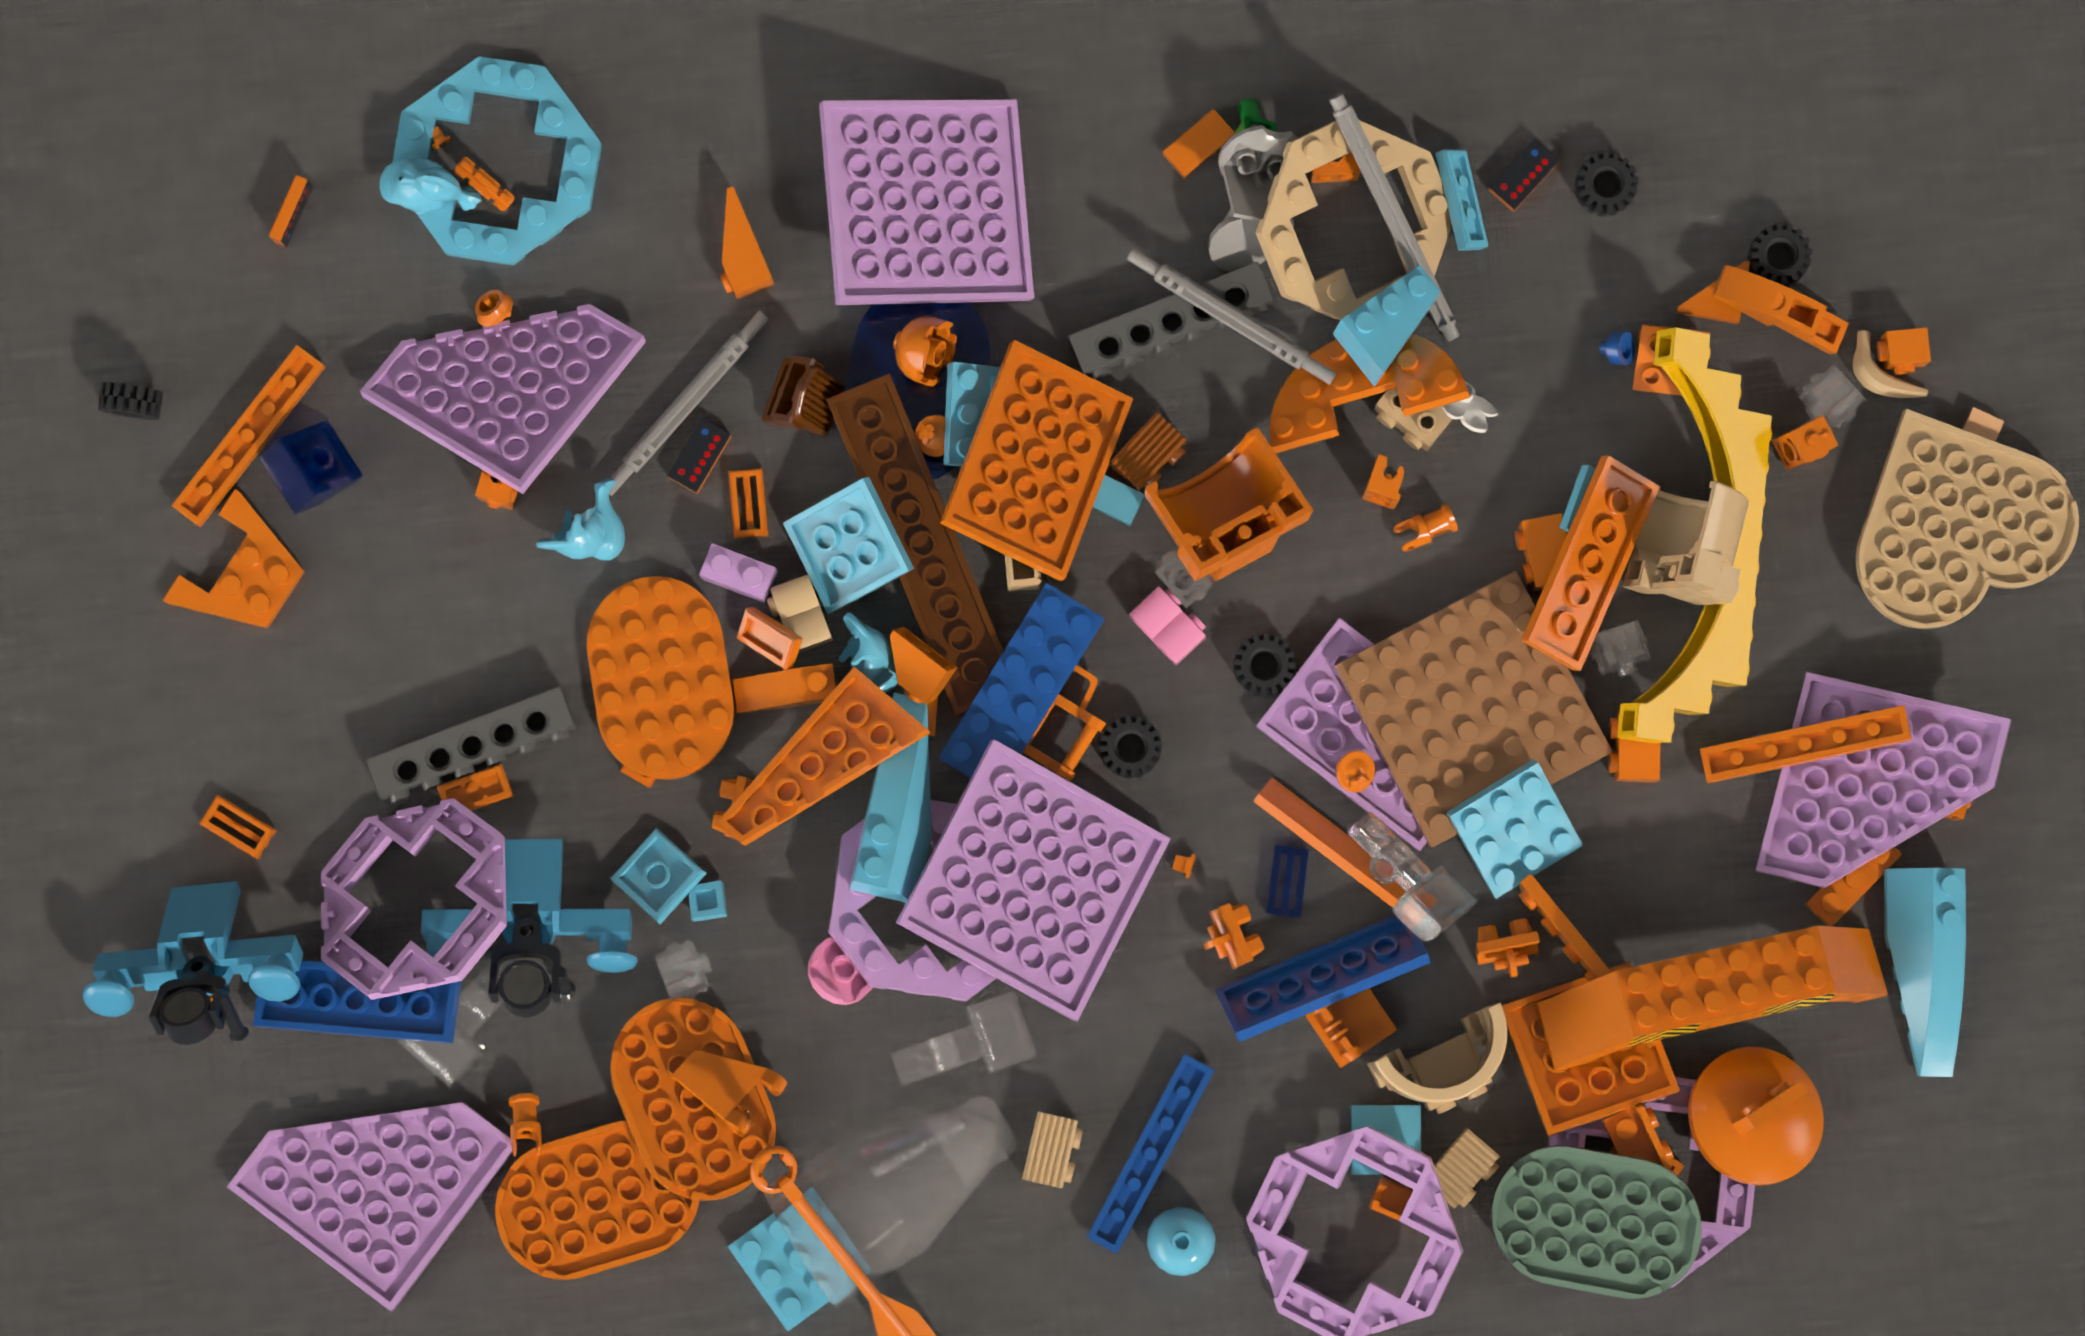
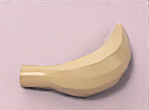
[1852,330,1928,398]

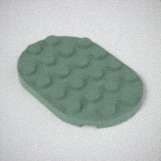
[1492,1145,1702,1299]

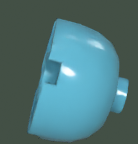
[1147,1206,1216,1276]

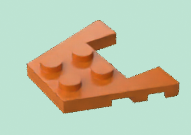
[163,489,305,628]

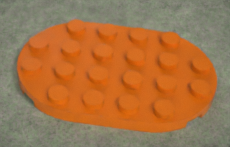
[587,576,735,780]
[610,997,776,1201]
[495,1121,700,1280]

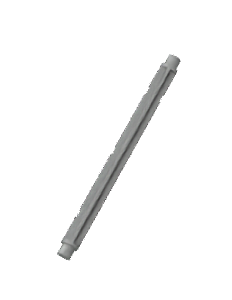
[1329,93,1460,342]

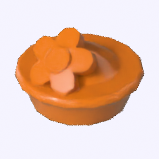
[475,289,513,327]
[915,415,945,457]
[1335,750,1375,793]

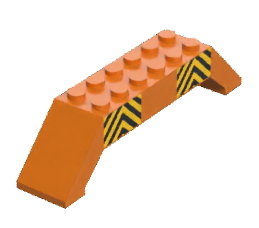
[1537,926,1888,1071]

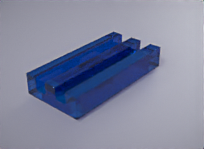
[1266,845,1309,918]

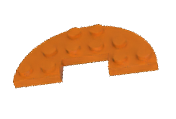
[1269,334,1471,453]

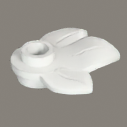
[1441,381,1498,433]

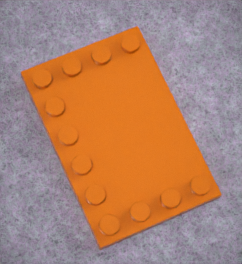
[940,340,1133,581]

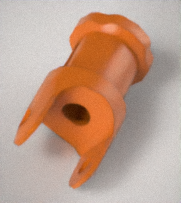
[1393,503,1458,552]
[508,1093,542,1156]

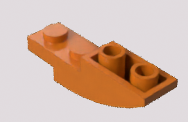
[1712,265,1849,355]

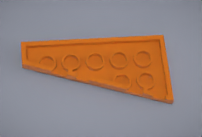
[717,666,931,846]

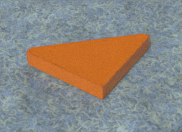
[1676,261,1750,325]

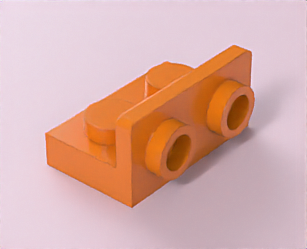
[1602,1103,1674,1169]

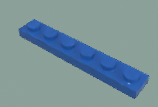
[1086,1054,1215,1254]

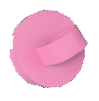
[808,937,873,1005]

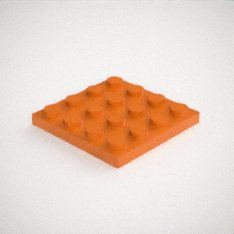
[1502,961,1680,1137]

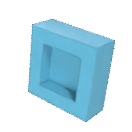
[688,880,728,922]

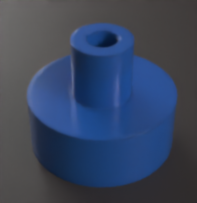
[1599,331,1635,365]

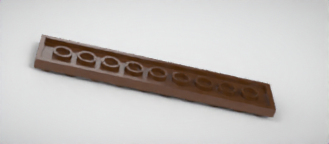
[826,373,1004,716]

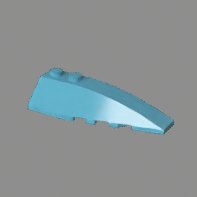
[849,692,932,903]
[1884,868,1966,1077]

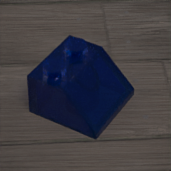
[259,420,363,515]

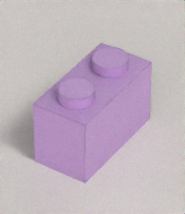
[699,543,778,604]

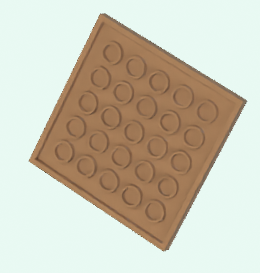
[1334,571,1613,848]

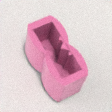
[1129,586,1206,666]

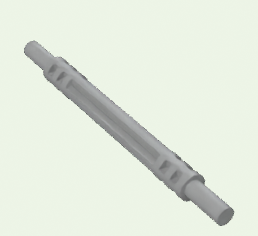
[1127,248,1337,385]
[609,311,769,496]

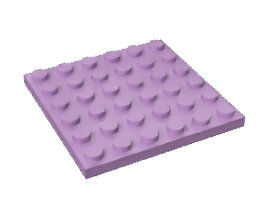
[819,100,1034,305]
[896,739,1170,1021]

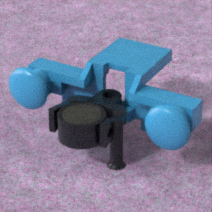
[421,839,638,1018]
[83,881,303,1045]

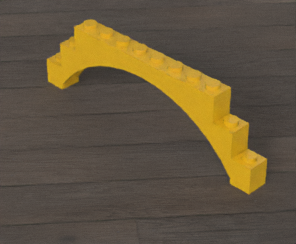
[1617,327,1772,743]

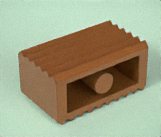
[1110,412,1187,492]

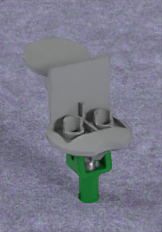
[1208,98,1297,272]

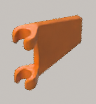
[672,1050,787,1137]

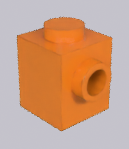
[1876,327,1931,375]

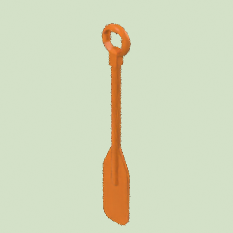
[750,1146,936,1336]

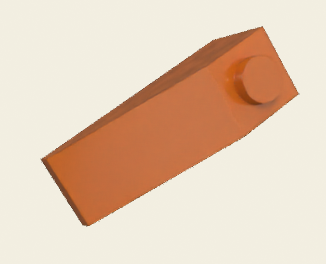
[720,186,775,300]
[733,663,837,714]

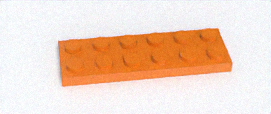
[1521,456,1661,671]

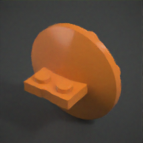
[1688,1047,1824,1186]

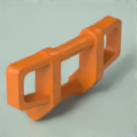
[1023,665,1106,782]

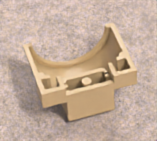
[1622,481,1749,606]
[1367,1002,1507,1114]

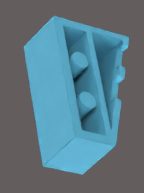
[1333,265,1441,387]

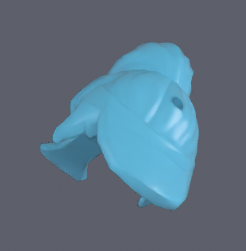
[379,158,482,214]
[536,477,625,560]
[838,612,898,693]

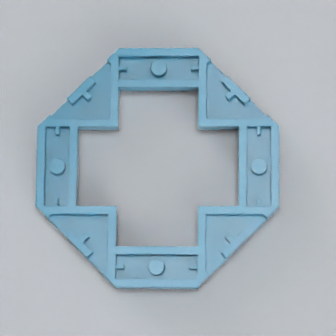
[392,56,602,266]

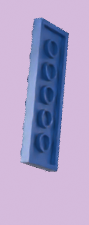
[938,583,1105,778]
[1215,913,1431,1042]
[253,960,462,1044]

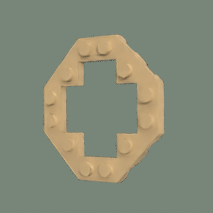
[1256,120,1452,320]

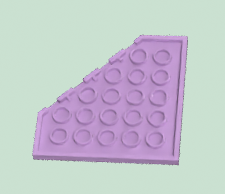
[360,304,646,494]
[1756,672,2011,888]
[227,1102,519,1312]

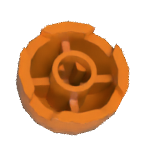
[893,316,957,387]

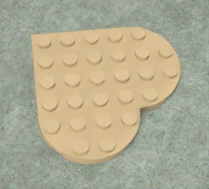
[1856,409,2079,629]

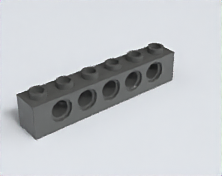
[1068,262,1273,380]
[366,686,577,803]

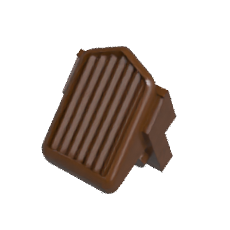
[761,355,845,437]

